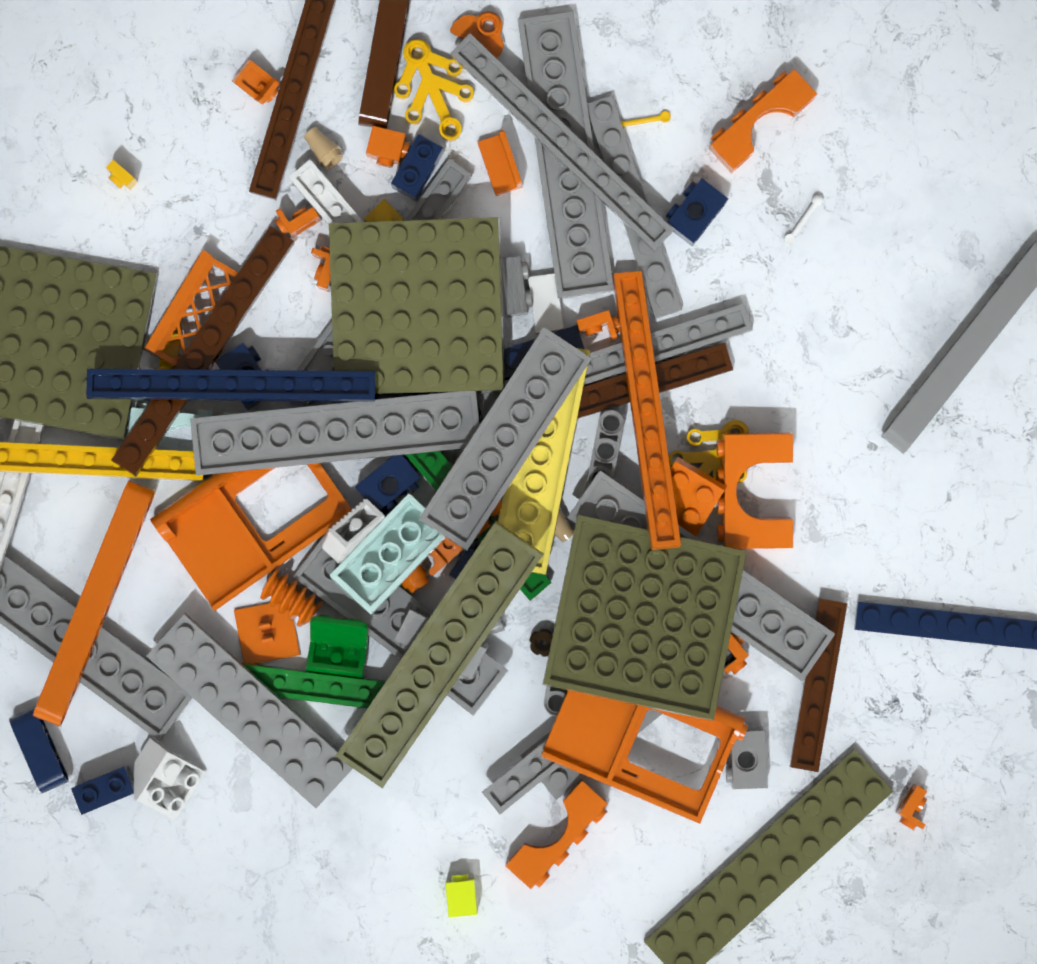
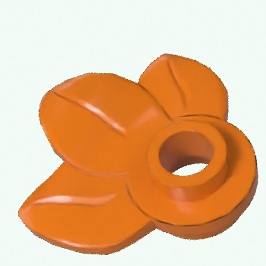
[450,11,504,59]

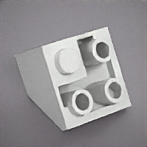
[134,738,206,820]

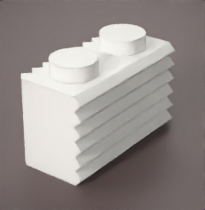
[322,499,385,564]

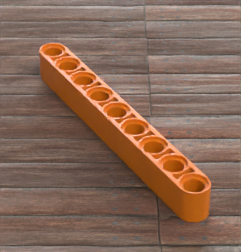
[33,481,155,726]

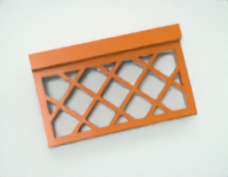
[143,250,238,370]

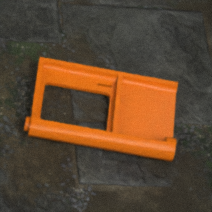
[150,463,352,611]
[541,690,748,824]

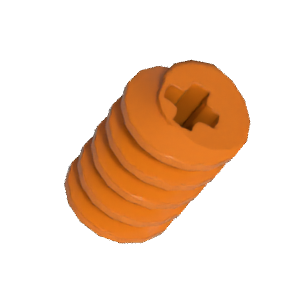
[260,567,324,627]

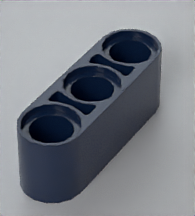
[9,706,69,794]

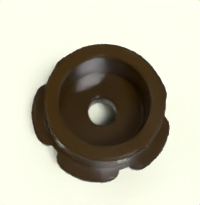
[529,629,552,657]

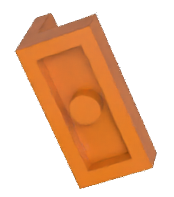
[477,130,522,197]

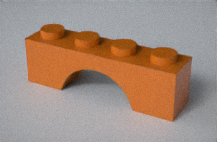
[709,69,817,174]
[505,780,608,889]

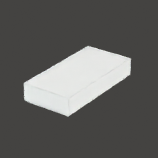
[528,273,564,334]

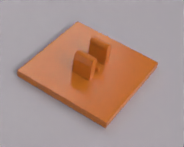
[234,603,300,664]

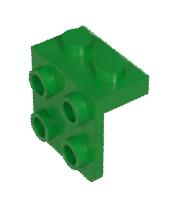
[306,615,368,679]

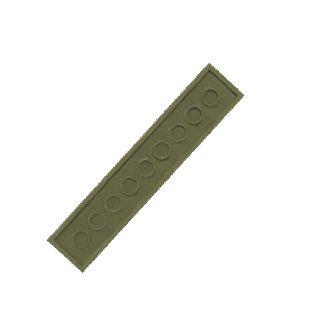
[335,521,544,789]
[644,749,893,964]

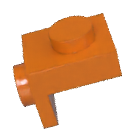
[232,59,280,105]
[724,632,749,675]

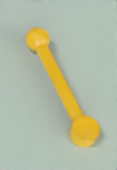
[620,111,671,127]

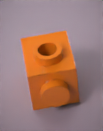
[366,126,410,168]

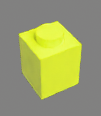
[445,874,478,918]

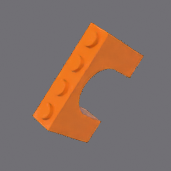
[716,432,793,549]

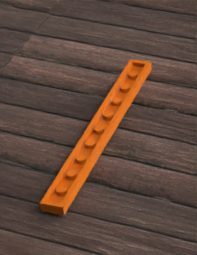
[612,271,681,550]

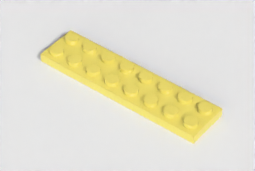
[498,340,590,575]

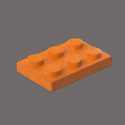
[670,457,727,537]

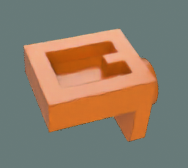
[275,207,321,238]
[311,246,331,292]
[576,310,620,341]
[895,784,927,831]

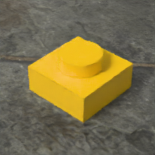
[106,160,137,190]
[364,199,404,222]

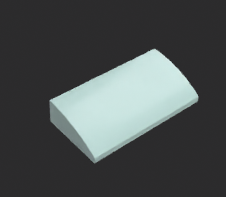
[329,494,446,615]

